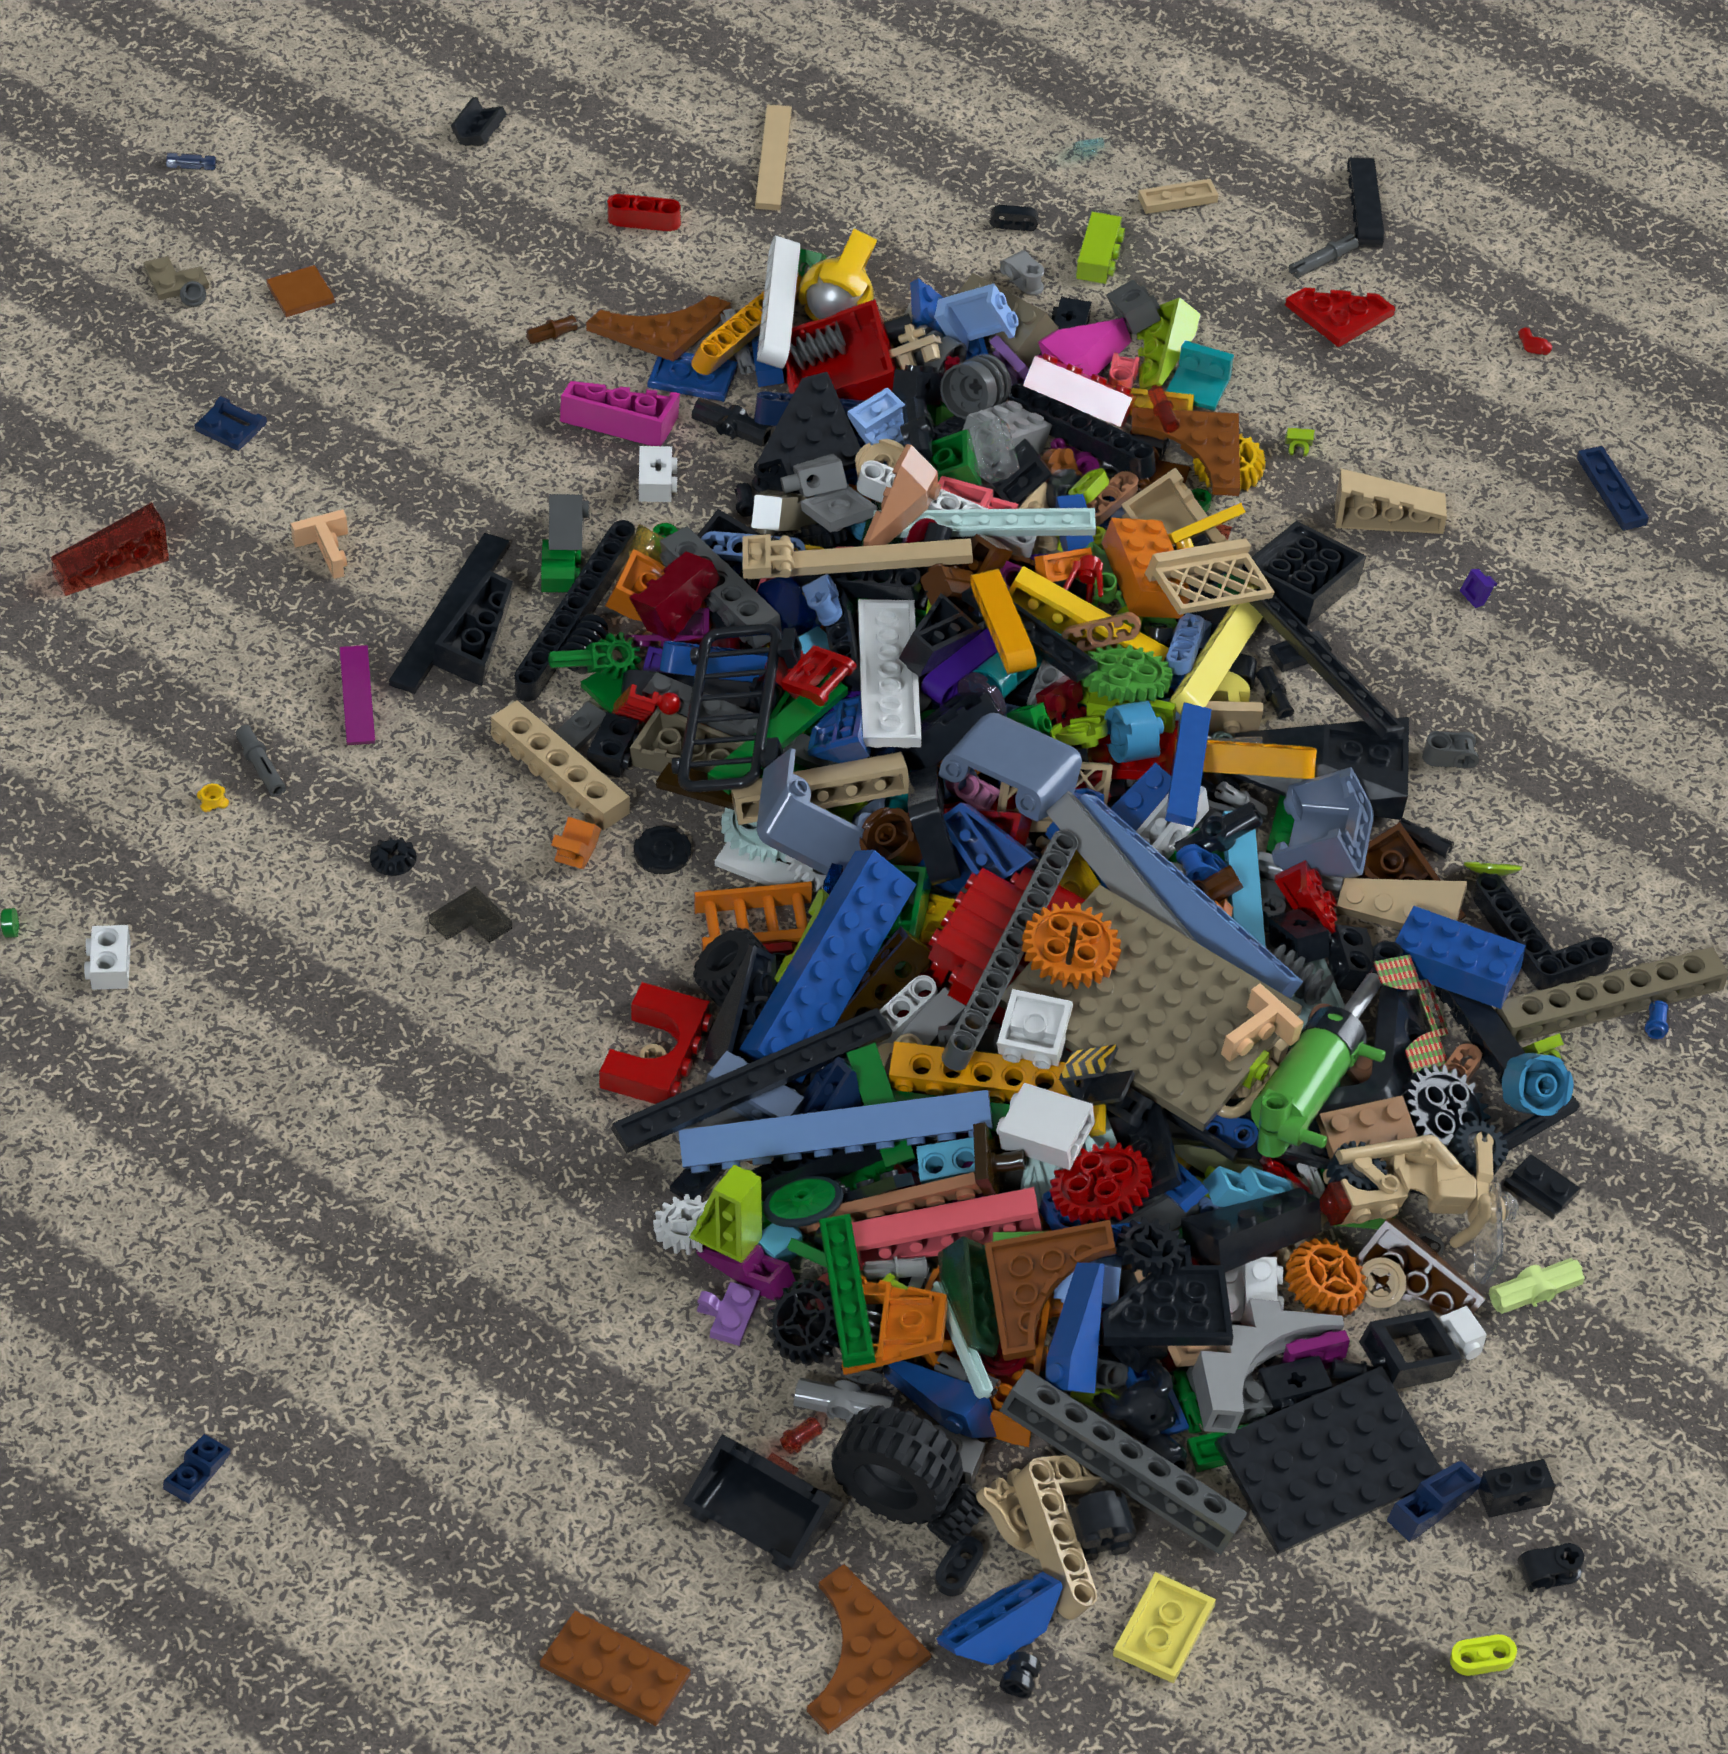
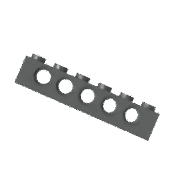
[660,526,783,649]

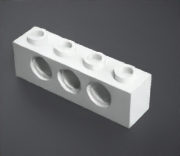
[1136,786,1209,860]

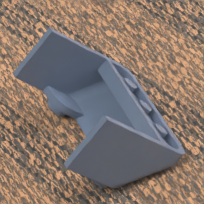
[757,748,885,881]

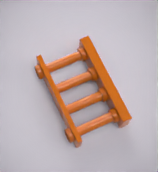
[694,882,812,953]

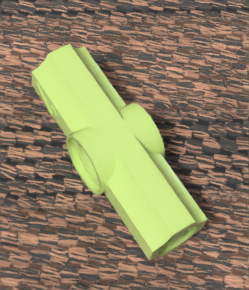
[1488,1258,1585,1314]

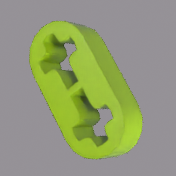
[1068,468,1109,504]

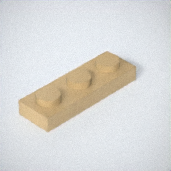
[1138,179,1218,214]

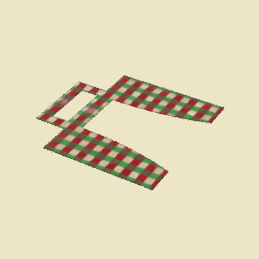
[1373,955,1448,1073]

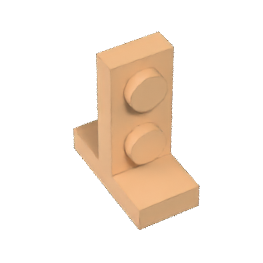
[291,509,348,579]
[1221,983,1304,1062]

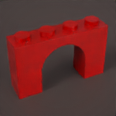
[599,982,713,1104]

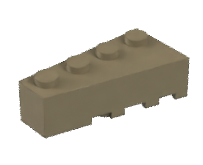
[957,273,1058,368]
[630,707,744,773]

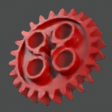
[1050,1142,1153,1225]

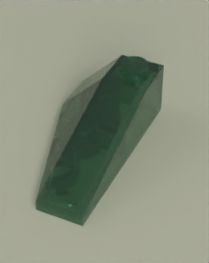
[938,1236,1000,1357]

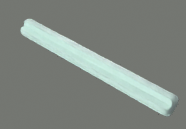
[931,1281,993,1399]

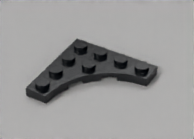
[1064,1097,1182,1227]

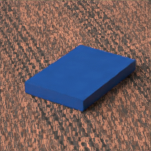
[647,352,737,402]

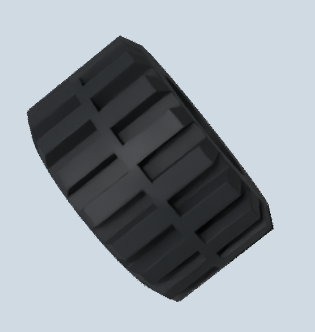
[693,928,770,1007]

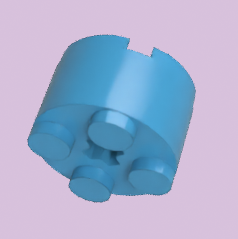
[1104,701,1164,763]
[1502,1053,1574,1116]

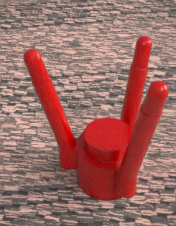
[1062,555,1104,604]
[1259,1155,1313,1195]

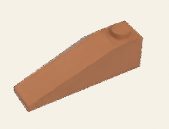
[863,444,941,546]

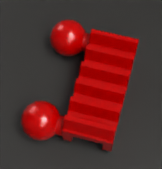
[612,684,681,725]

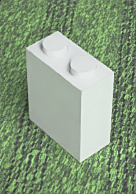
[996,1083,1095,1170]

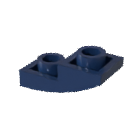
[163,1434,231,1504]

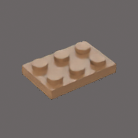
[1316,1095,1417,1167]

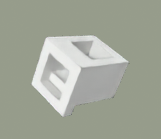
[1439,1306,1487,1360]

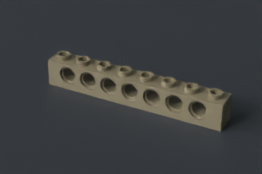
[1495,947,1728,1042]

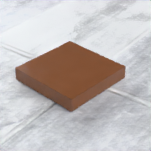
[266,265,335,317]

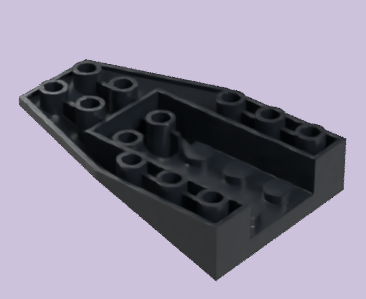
[1232,717,1409,820]

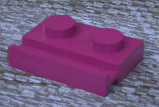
[1282,1330,1350,1369]

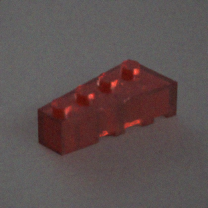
[51,502,169,596]

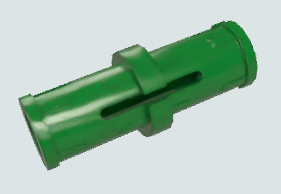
[1170,1370,1203,1434]

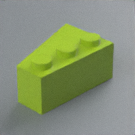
[689,1165,762,1263]

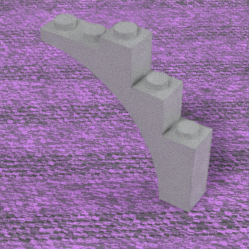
[1192,1298,1344,1433]

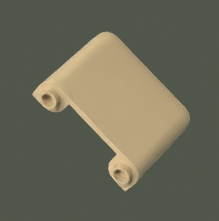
[1121,467,1239,583]

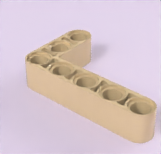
[1013,1455,1103,1620]

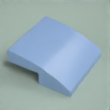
[847,388,906,445]

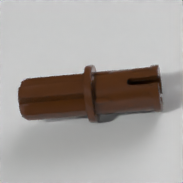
[526,314,578,344]

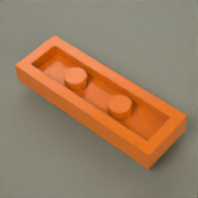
[1034,547,1092,582]

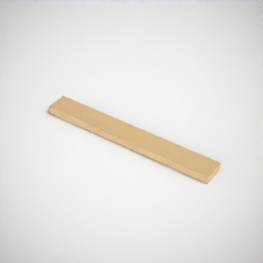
[748,538,973,579]

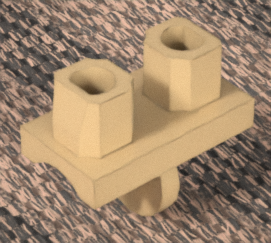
[889,323,942,370]

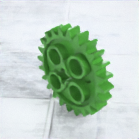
[1081,644,1173,704]

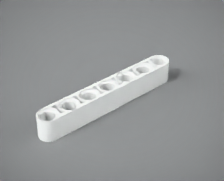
[757,235,800,369]
[856,460,1036,558]

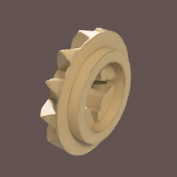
[1360,1258,1406,1308]

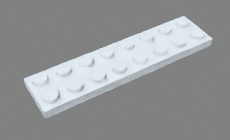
[858,599,921,748]

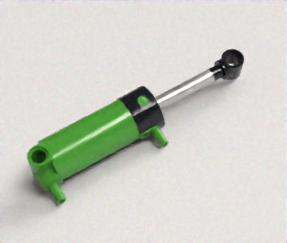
[1251,941,1403,1158]

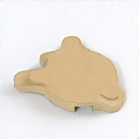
[976,1468,1039,1559]

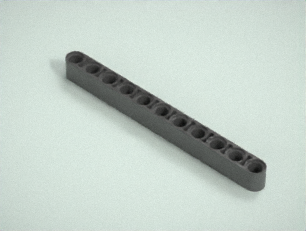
[941,830,1078,1071]

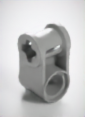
[1000,250,1044,295]

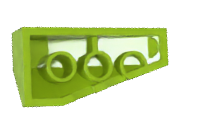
[1137,297,1200,390]

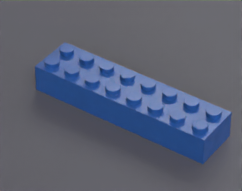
[739,850,916,1084]

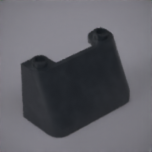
[683,1434,844,1572]

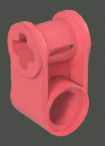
[1108,352,1140,388]

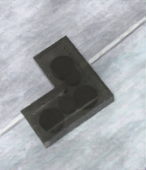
[429,886,512,943]

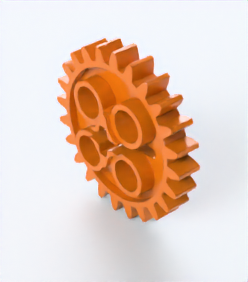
[1022,902,1121,989]

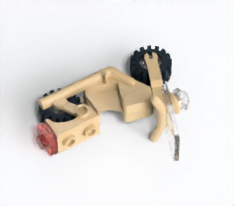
[1320,1120,1519,1284]

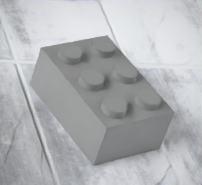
[962,401,1052,464]

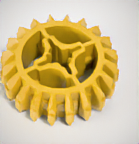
[1193,433,1266,492]

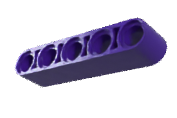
[920,628,998,705]

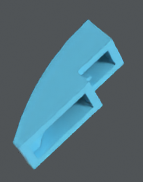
[1203,1166,1294,1208]

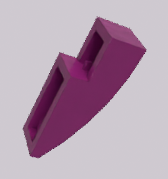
[696,1245,795,1301]

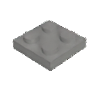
[801,485,877,532]

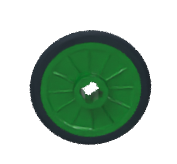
[763,1176,843,1227]

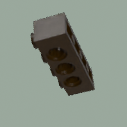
[835,926,931,1026]

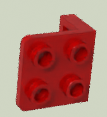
[1275,860,1338,934]

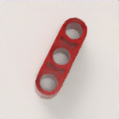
[607,194,681,231]

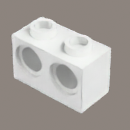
[84,925,131,990]

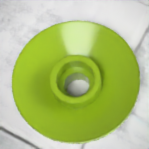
[1464,862,1522,877]

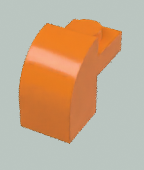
[551,817,601,869]

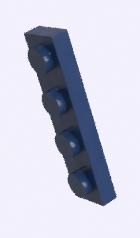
[1577,446,1649,531]

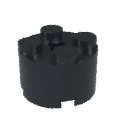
[1067,1491,1137,1561]

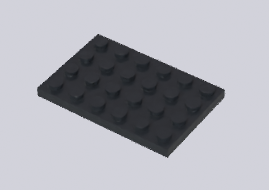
[1214,1366,1442,1554]

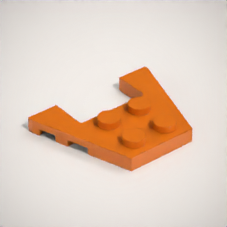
[842,1276,948,1375]

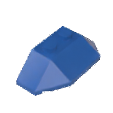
[808,695,871,763]
[936,1572,1063,1666]

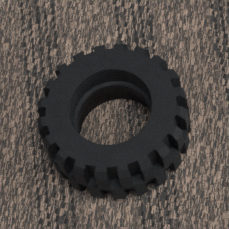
[831,1405,963,1525]

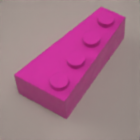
[560,381,680,446]

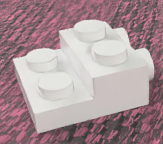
[997,989,1073,1069]
[1225,1257,1284,1323]

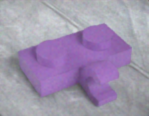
[697,1282,760,1346]

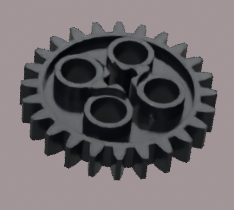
[1401,1064,1491,1153]

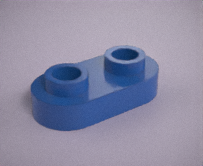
[1205,1115,1258,1149]

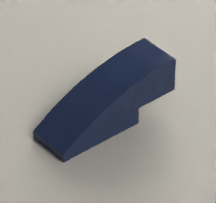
[1386,1460,1481,1542]

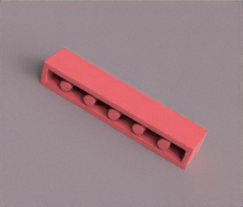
[852,1187,1042,1271]

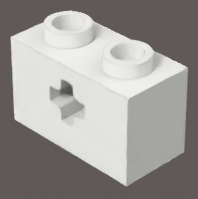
[639,446,677,502]

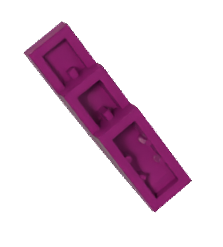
[339,645,375,746]

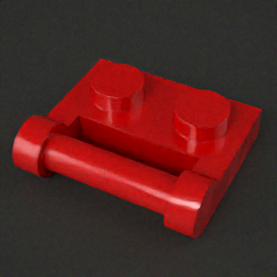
[781,645,857,706]

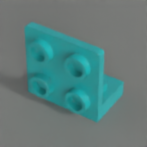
[1166,340,1234,411]

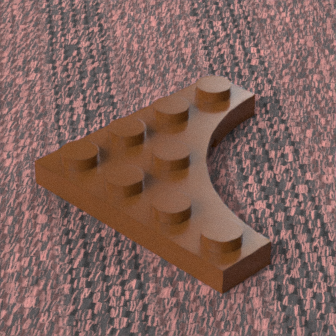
[586,295,731,362]
[1131,408,1240,496]
[984,1220,1117,1361]
[806,1564,931,1735]

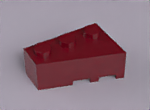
[629,551,720,641]

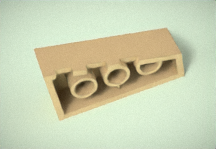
[1335,469,1447,534]
[1337,878,1467,930]

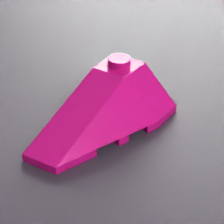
[1038,318,1132,376]

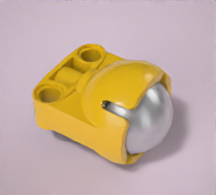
[799,228,878,321]

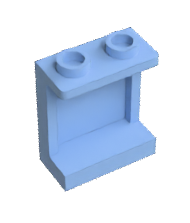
[935,283,1018,350]

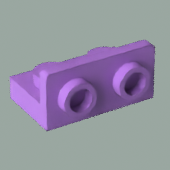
[989,335,1029,385]

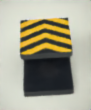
[1059,1044,1135,1106]

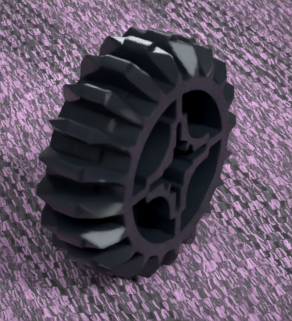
[766,1279,840,1366]

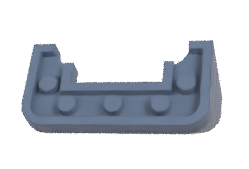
[938,712,1082,822]
[1272,767,1374,878]

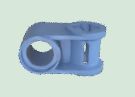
[802,574,842,626]

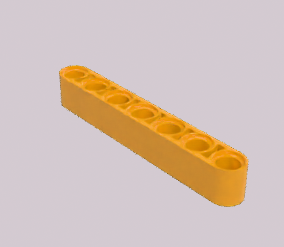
[691,274,802,375]

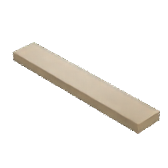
[755,105,792,211]

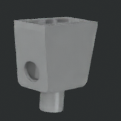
[780,454,848,497]

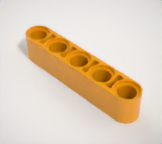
[970,568,1037,675]
[1174,739,1317,779]

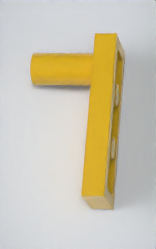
[1168,503,1246,550]

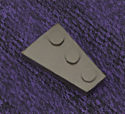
[751,490,818,535]

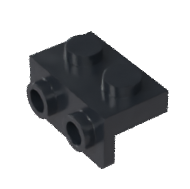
[451,97,507,146]

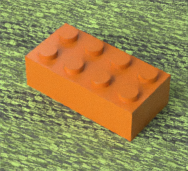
[1102,518,1191,619]

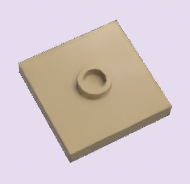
[1205,701,1263,737]

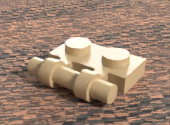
[743,534,794,579]

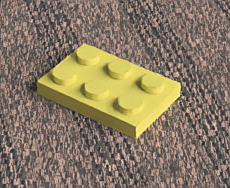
[1113,1572,1216,1684]

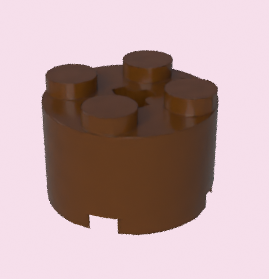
[859,807,923,866]

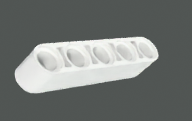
[821,975,938,1069]

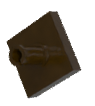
[973,1122,1027,1197]

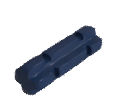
[166,153,217,171]

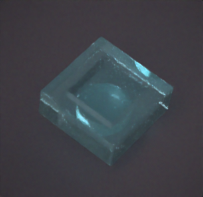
[1073,137,1104,156]

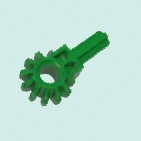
[548,632,641,680]

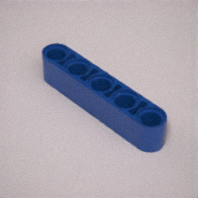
[660,641,780,686]

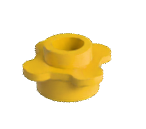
[197,783,229,812]

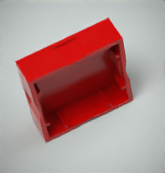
[785,299,897,401]

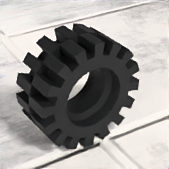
[927,1483,985,1546]

